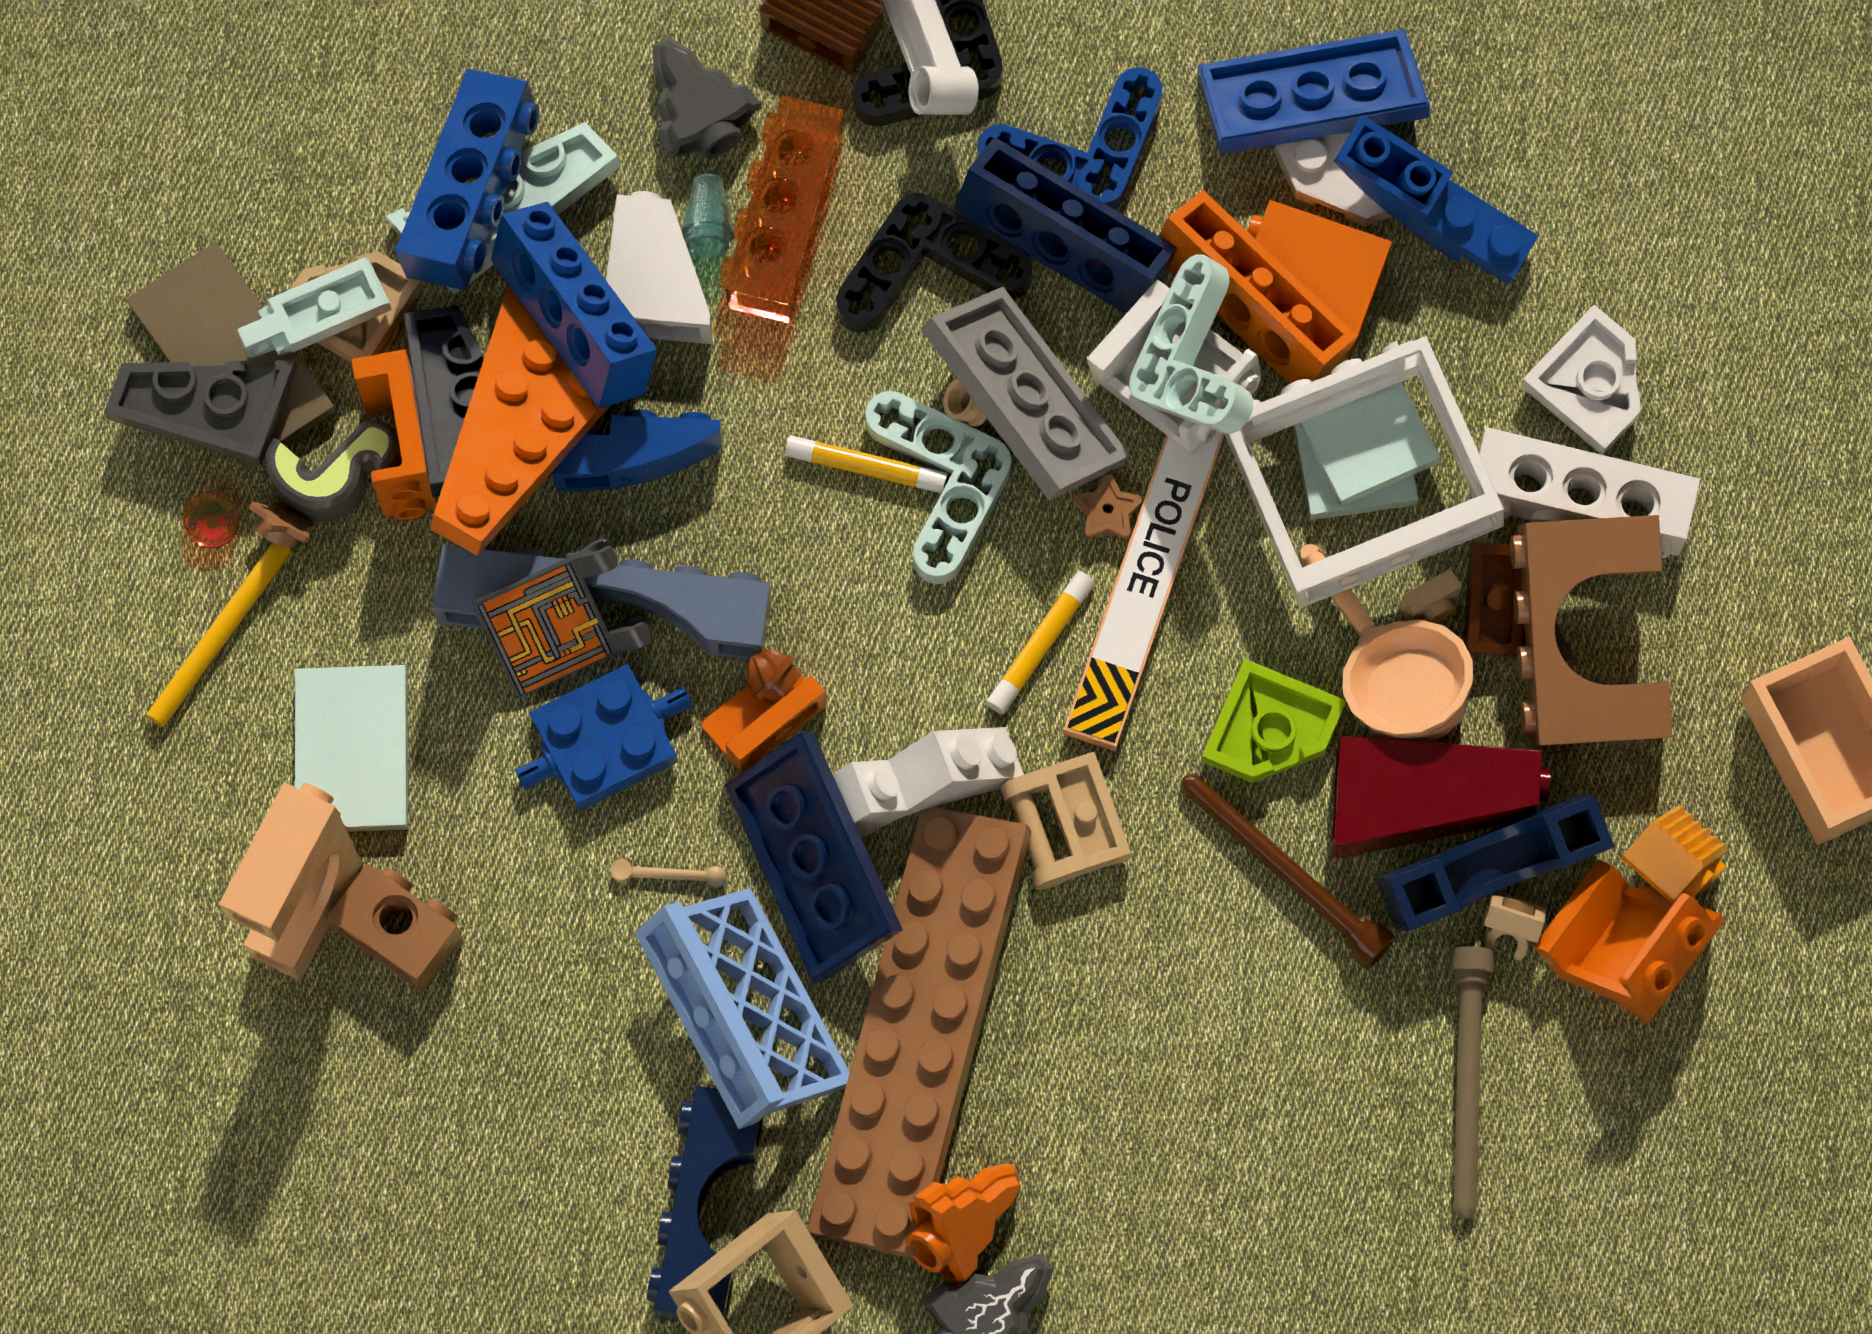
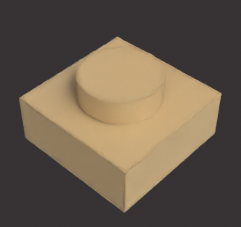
[1399,568,1462,624]

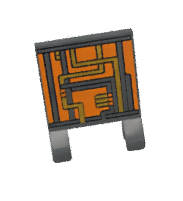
[472,538,653,698]

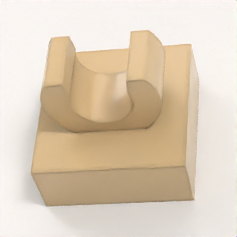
[1483,891,1547,961]

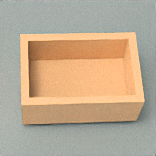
[1741,637,1872,846]

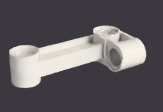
[882,0,978,115]

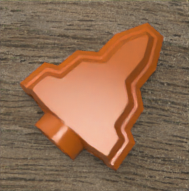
[906,1163,1021,1286]

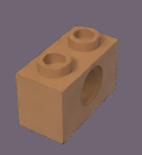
[327,863,463,992]

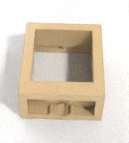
[668,1210,854,1334]

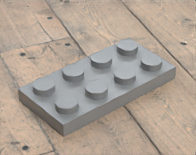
[921,287,1130,501]

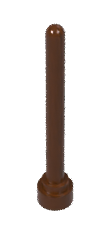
[1181,774,1396,970]

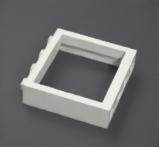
[1225,336,1504,609]

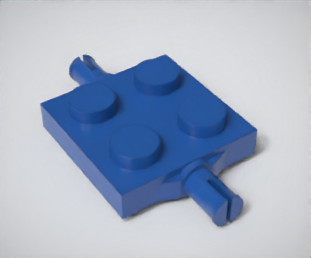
[514,664,693,811]

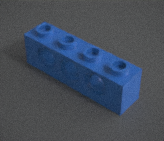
[395,68,539,291]
[491,201,657,409]

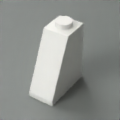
[606,191,714,344]

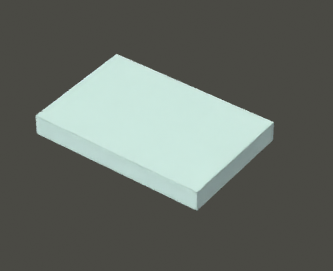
[295,665,408,832]

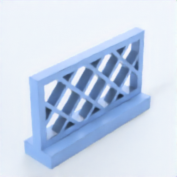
[635,888,850,1129]

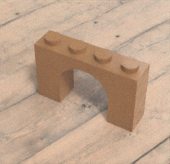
[1510,515,1673,746]

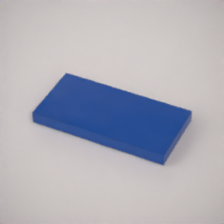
[1198,29,1430,155]

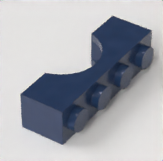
[1375,795,1615,931]
[647,1086,764,1322]

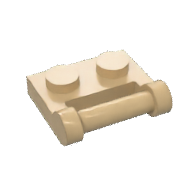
[1000,751,1131,890]

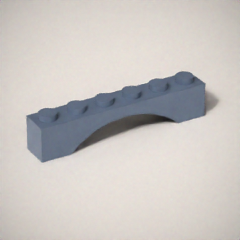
[432,545,772,660]

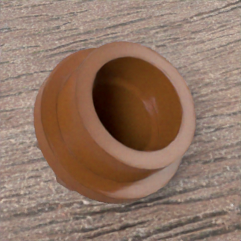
[746,649,803,705]

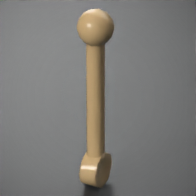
[610,859,727,888]

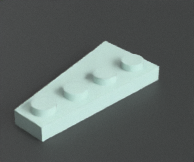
[386,122,621,295]

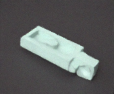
[237,257,391,359]

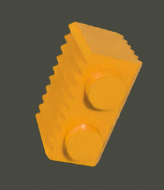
[1621,806,1727,904]

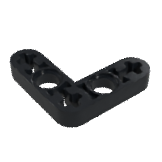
[853,0,1003,127]
[836,193,1033,333]

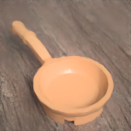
[1298,544,1473,742]

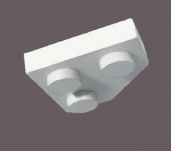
[1274,126,1392,227]
[1521,305,1641,455]

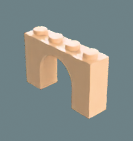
[219,782,362,981]

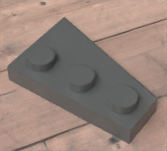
[104,360,298,465]

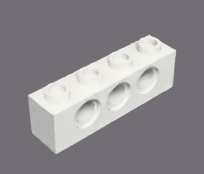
[1467,427,1700,558]

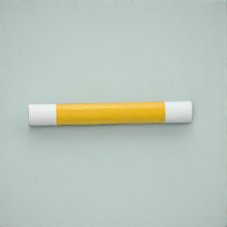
[785,435,948,494]
[986,571,1095,715]

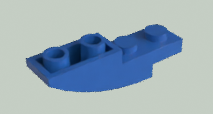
[1333,115,1539,285]
[552,409,723,492]

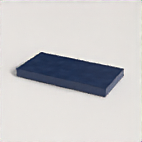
[725,731,903,983]

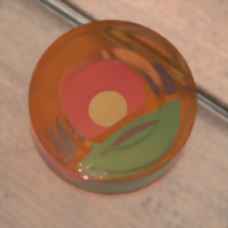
[183,491,240,549]

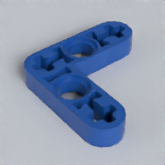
[977,67,1163,209]

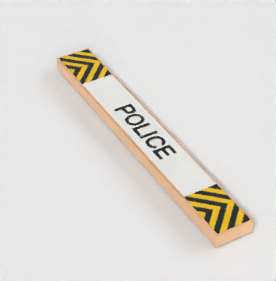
[1063,347,1246,752]

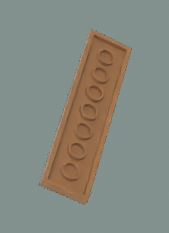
[807,807,1032,1259]

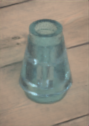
[681,173,734,257]

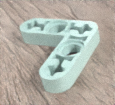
[1129,254,1253,434]
[865,391,1011,584]

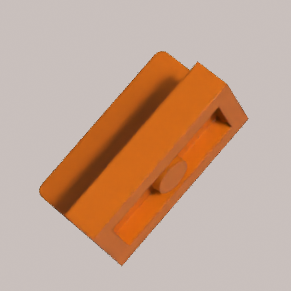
[701,675,827,774]

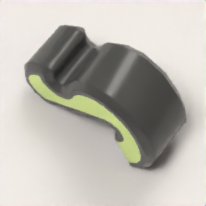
[266,420,402,522]

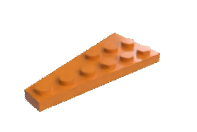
[430,285,611,556]

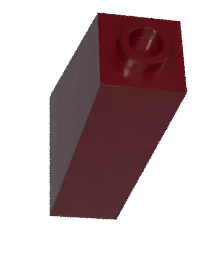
[1331,736,1551,858]

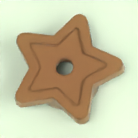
[1072,474,1143,540]
[248,501,315,548]

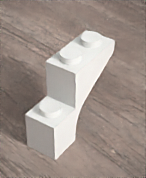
[833,727,1024,838]

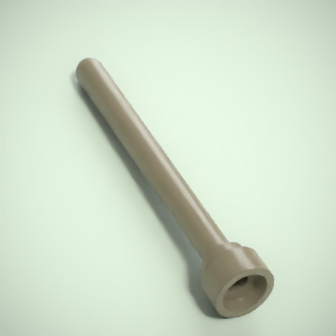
[1449,946,1494,1219]

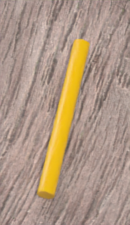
[146,543,292,728]

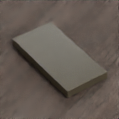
[126,241,336,471]

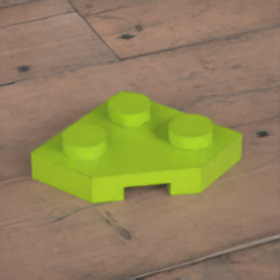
[1201,658,1346,783]

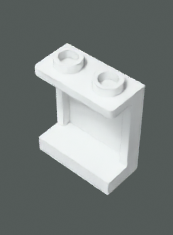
[1087,279,1261,454]

